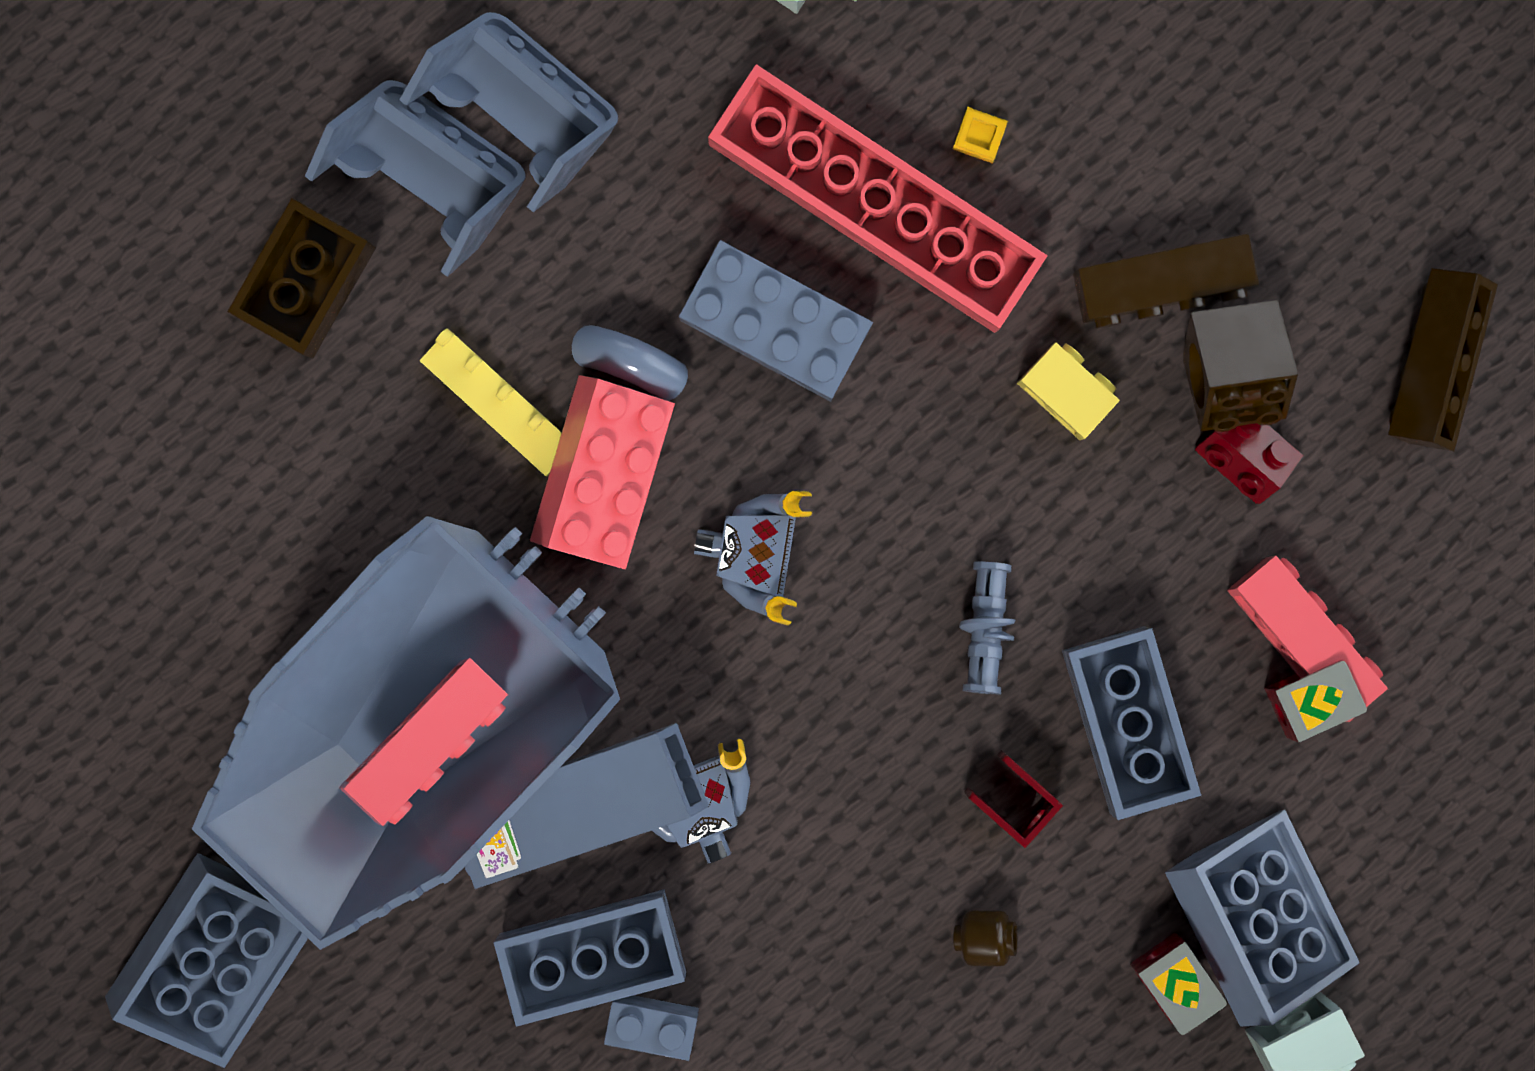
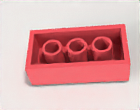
[530,375,675,570]
[339,658,508,826]

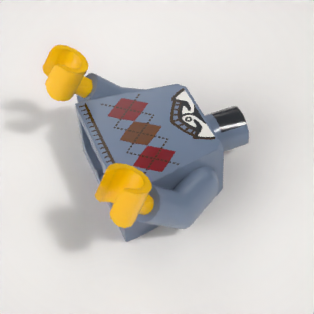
[694,491,812,625]
[652,739,751,863]

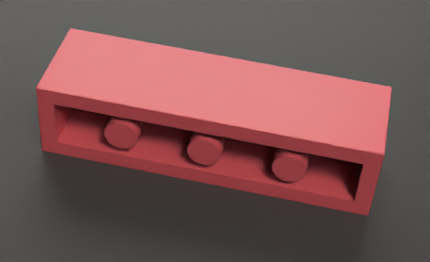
[1227,555,1388,722]

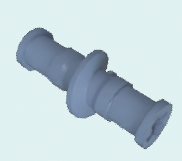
[959,561,1016,695]

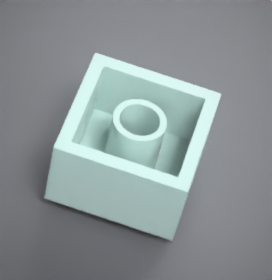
[1245,992,1365,1071]

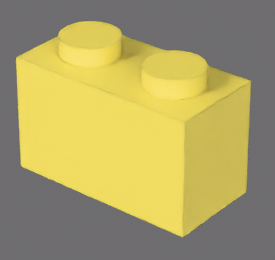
[1017,342,1120,440]

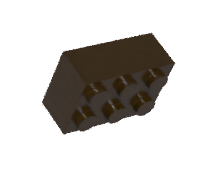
[227,198,376,359]

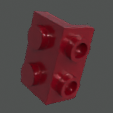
[1195,423,1304,504]

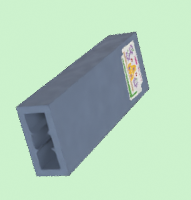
[464,723,709,889]

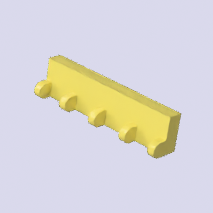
[420,328,562,476]

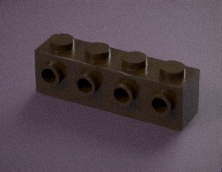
[1073,234,1259,329]
[1388,268,1498,451]

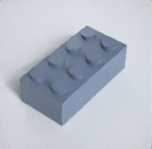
[679,240,873,402]
[1062,626,1201,820]
[494,889,686,1027]

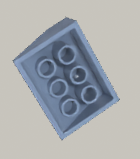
[1165,810,1360,1026]
[105,853,308,1068]

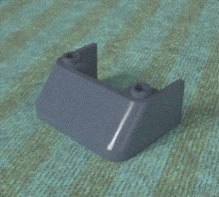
[400,12,618,212]
[305,80,525,277]

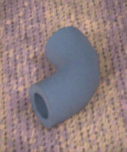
[572,325,688,401]

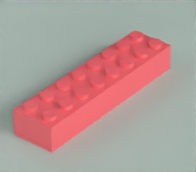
[708,64,1048,333]

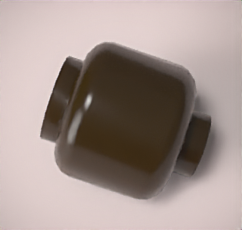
[953,910,1018,966]

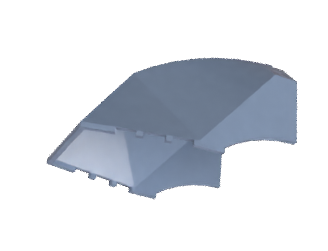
[192,516,620,950]

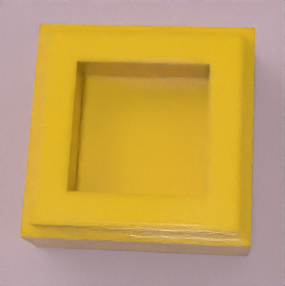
[953,107,1008,163]

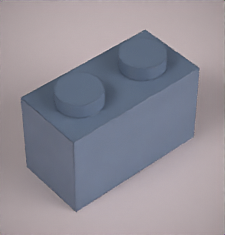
[604,995,699,1061]

